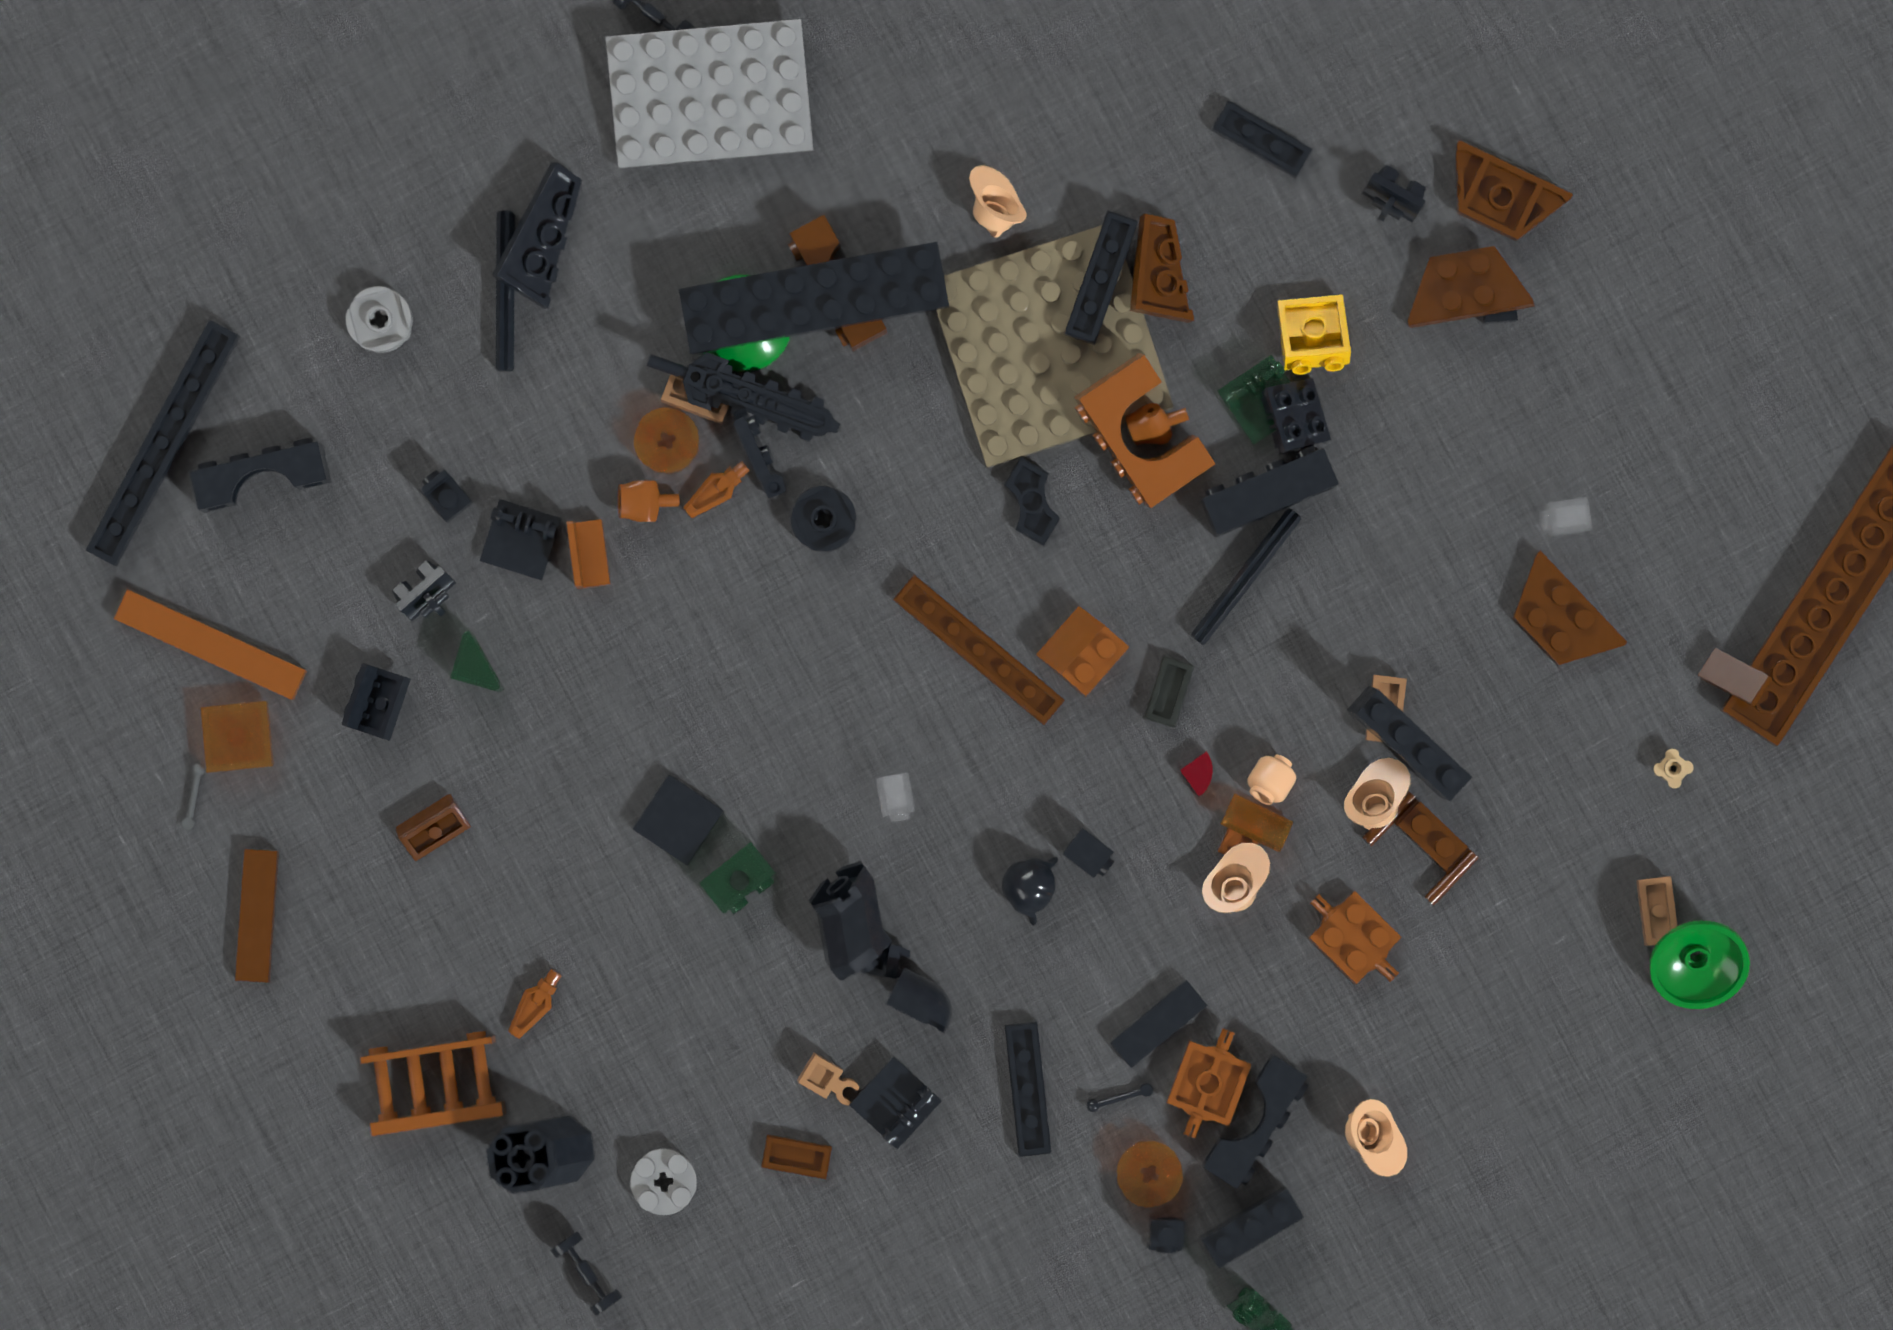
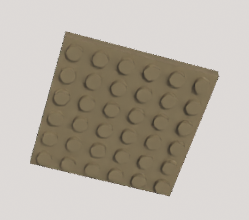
[936,225,1174,468]

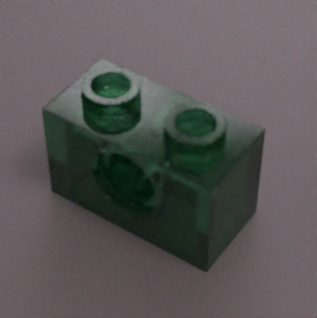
[699,842,777,915]

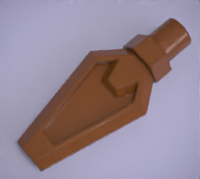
[683,461,750,518]
[508,968,562,1039]

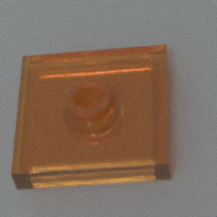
[201,701,274,773]

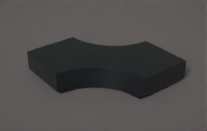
[1004,457,1060,547]

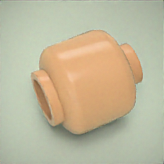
[1247,754,1296,805]

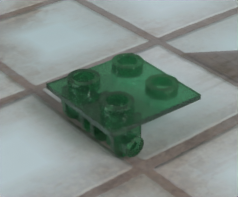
[1217,355,1290,445]
[1226,1286,1293,1330]

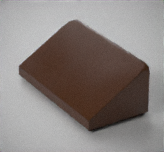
[395,794,471,862]

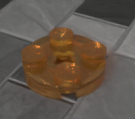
[634,407,700,474]
[1116,1140,1183,1207]

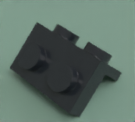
[342,663,411,741]

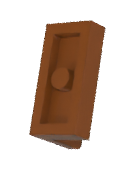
[566,519,611,589]

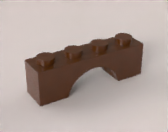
[788,215,887,352]

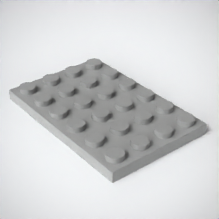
[606,19,814,168]

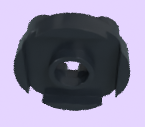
[791,486,857,552]

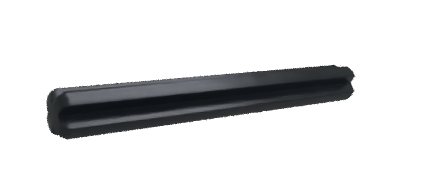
[496,210,515,372]
[1191,509,1301,645]

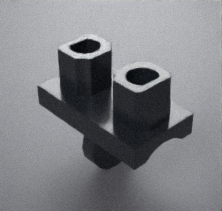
[1362,165,1426,223]
[392,560,456,621]

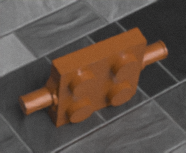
[1308,891,1402,985]
[1166,1028,1252,1139]

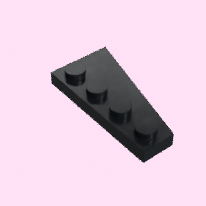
[492,162,582,309]

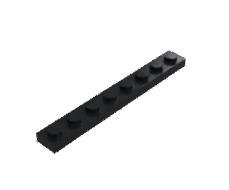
[85,320,241,567]

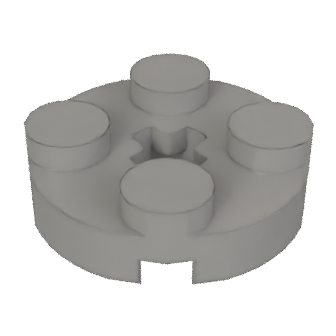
[346,286,413,353]
[631,1148,697,1215]

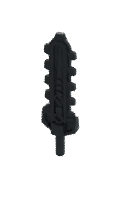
[646,352,840,442]

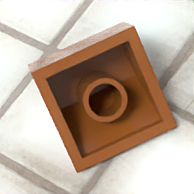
[1036,606,1129,698]

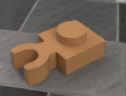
[797,1052,860,1105]

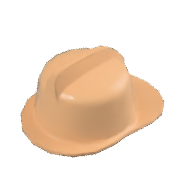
[969,166,1027,238]
[1344,758,1410,830]
[1202,843,1270,913]
[1345,1099,1407,1177]

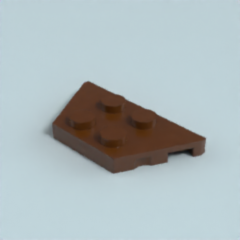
[1456,140,1573,241]
[1408,246,1535,328]
[1512,550,1628,666]

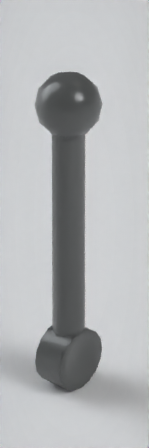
[181,763,205,830]

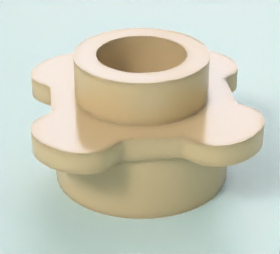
[1653,749,1693,788]

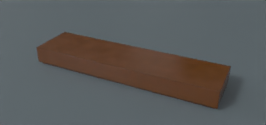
[235,849,279,983]

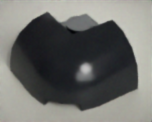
[886,968,952,1033]

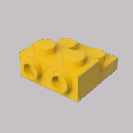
[1277,295,1351,375]

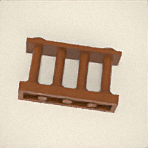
[360,1031,507,1136]

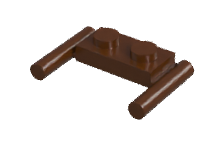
[1362,791,1479,906]

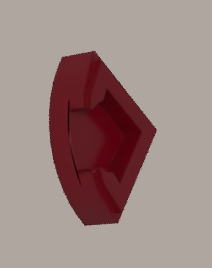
[1179,751,1213,797]

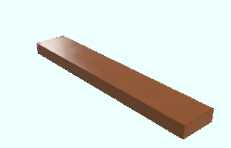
[114,589,307,700]

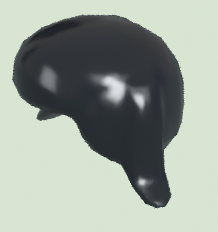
[1002,857,1058,926]

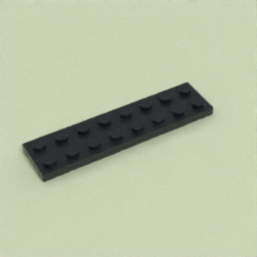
[679,241,949,355]

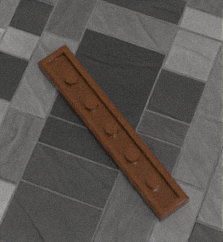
[893,575,1065,725]

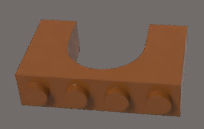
[1074,353,1216,508]

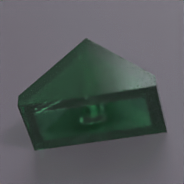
[450,630,504,692]

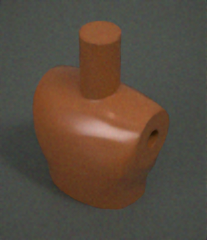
[1125,403,1190,446]
[617,480,680,522]

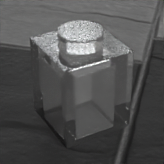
[1540,497,1592,538]
[876,772,915,822]

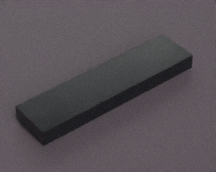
[1064,210,1138,346]
[1004,1021,1052,1157]

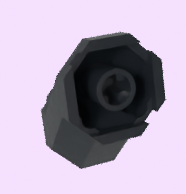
[809,861,892,981]
[486,1115,595,1194]

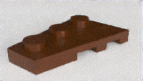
[1130,214,1194,323]

